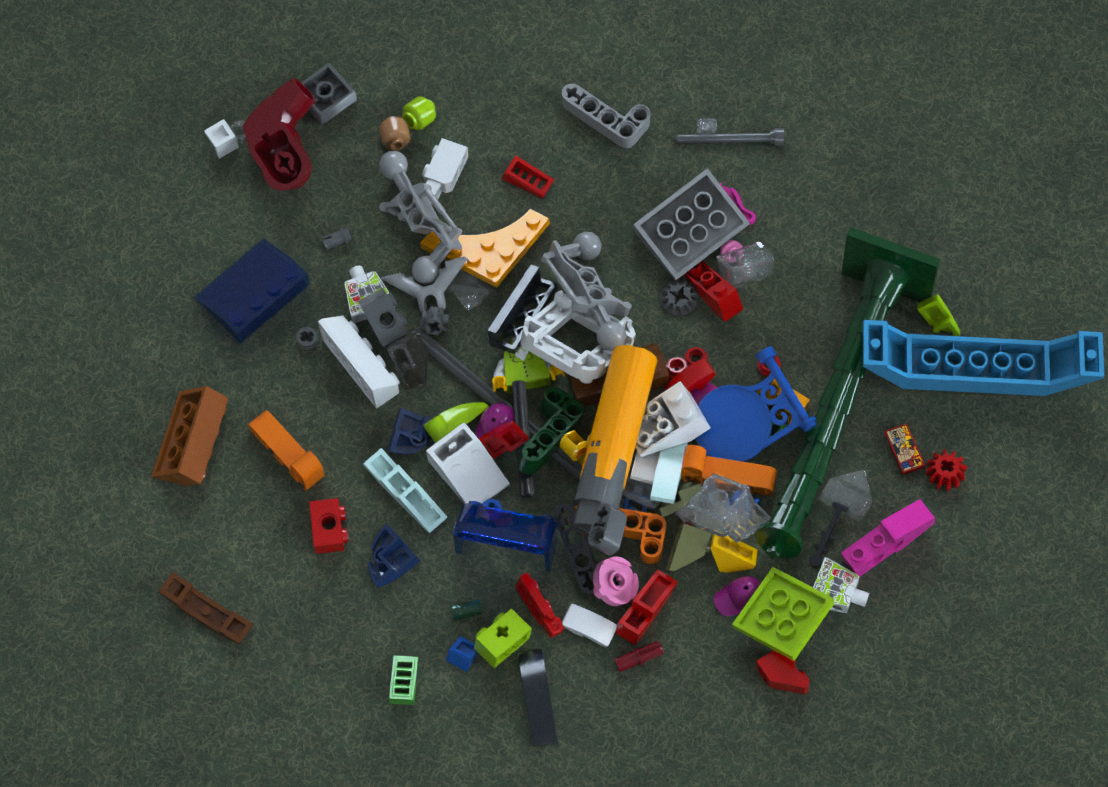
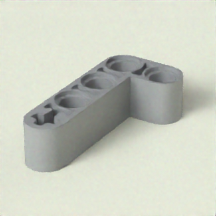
[562,84,650,148]

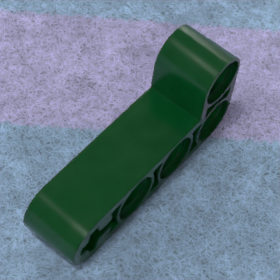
[518,387,584,475]

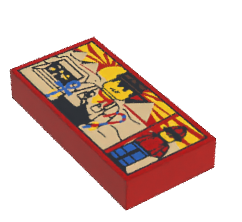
[884,423,925,475]

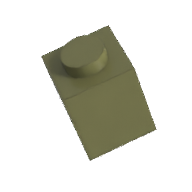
[665,524,712,572]

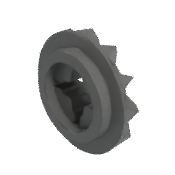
[660,280,698,316]

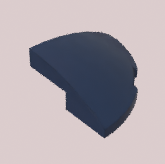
[388,408,435,454]
[368,524,420,588]

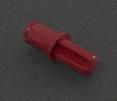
[614,641,664,673]

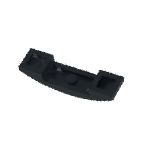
[517,649,558,747]

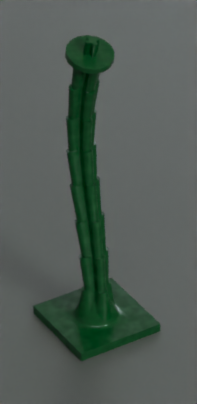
[755,227,941,559]

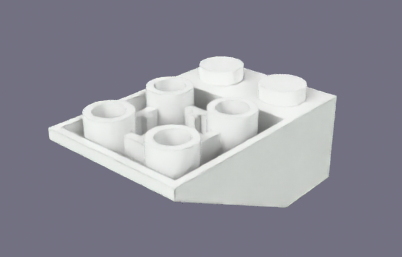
[635,381,711,457]
[426,423,510,513]

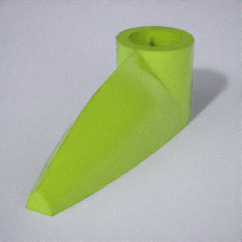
[423,402,489,443]

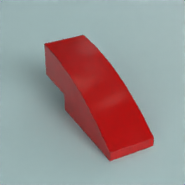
[615,569,678,646]

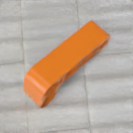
[247,410,325,491]
[681,445,777,496]
[575,505,666,565]

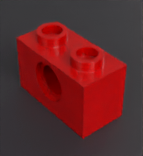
[309,498,348,554]

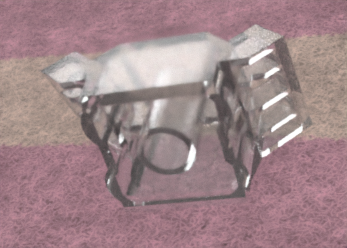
[675,473,771,543]

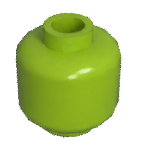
[402,96,436,130]

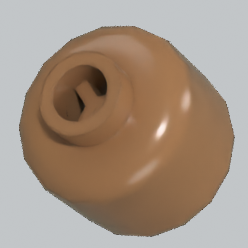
[379,116,411,151]

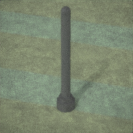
[674,128,784,146]

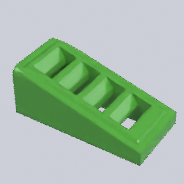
[389,656,418,705]

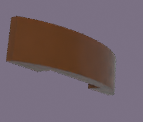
[158,572,253,644]

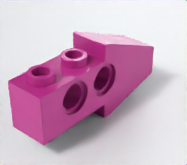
[841,499,935,577]

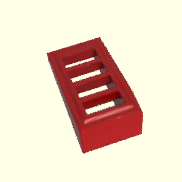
[501,155,555,199]

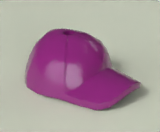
[475,403,515,439]
[714,576,761,616]

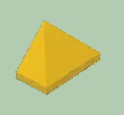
[710,530,758,573]

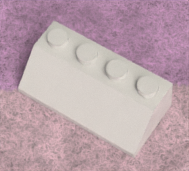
[318,316,400,409]

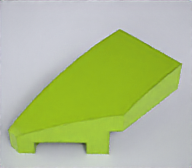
[917,294,960,336]

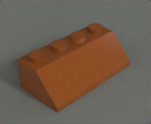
[151,386,228,486]

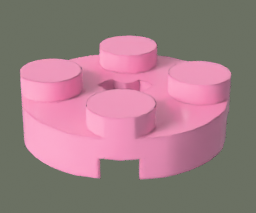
[593,556,639,606]

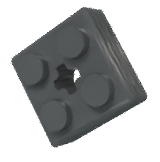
[301,63,357,125]

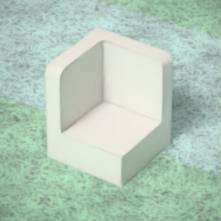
[204,119,239,159]

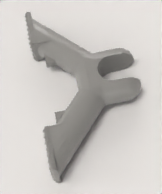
[381,256,469,314]

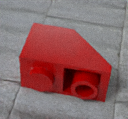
[756,650,810,695]

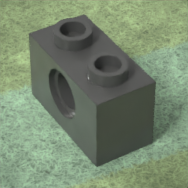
[358,288,408,347]

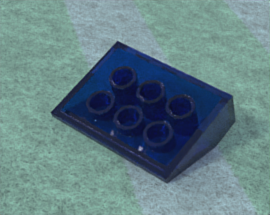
[194,239,310,344]

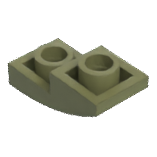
[654,482,702,518]

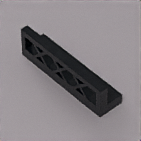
[487,264,558,354]

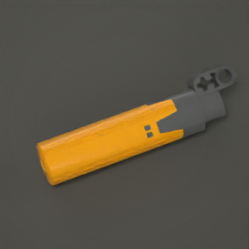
[572,345,658,555]

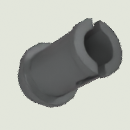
[321,227,352,250]

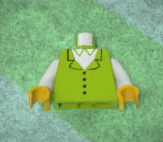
[492,337,565,394]

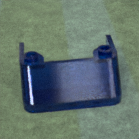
[453,501,559,572]

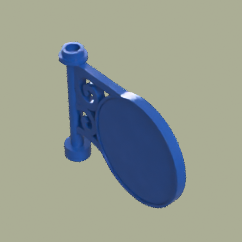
[696,346,817,462]

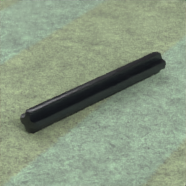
[512,380,534,498]

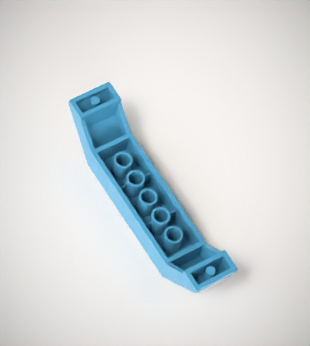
[863,320,1104,396]

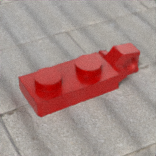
[515,572,565,638]

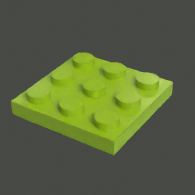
[732,567,835,661]

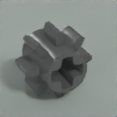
[420,306,449,336]

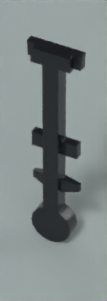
[809,502,849,567]

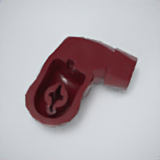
[243,77,316,191]

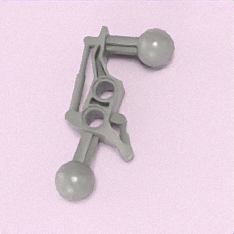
[379,151,463,285]
[541,232,632,351]

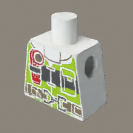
[345,266,395,323]
[813,557,870,613]

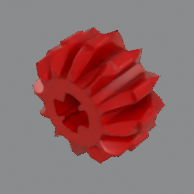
[925,449,967,492]

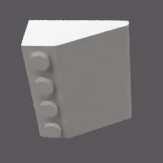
[632,168,750,280]

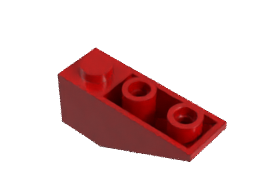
[684,261,744,322]

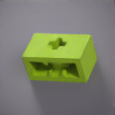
[474,608,532,668]

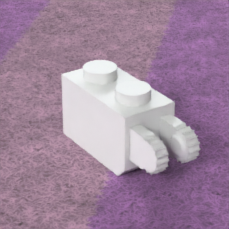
[422,138,468,205]

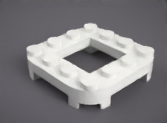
[521,290,636,384]

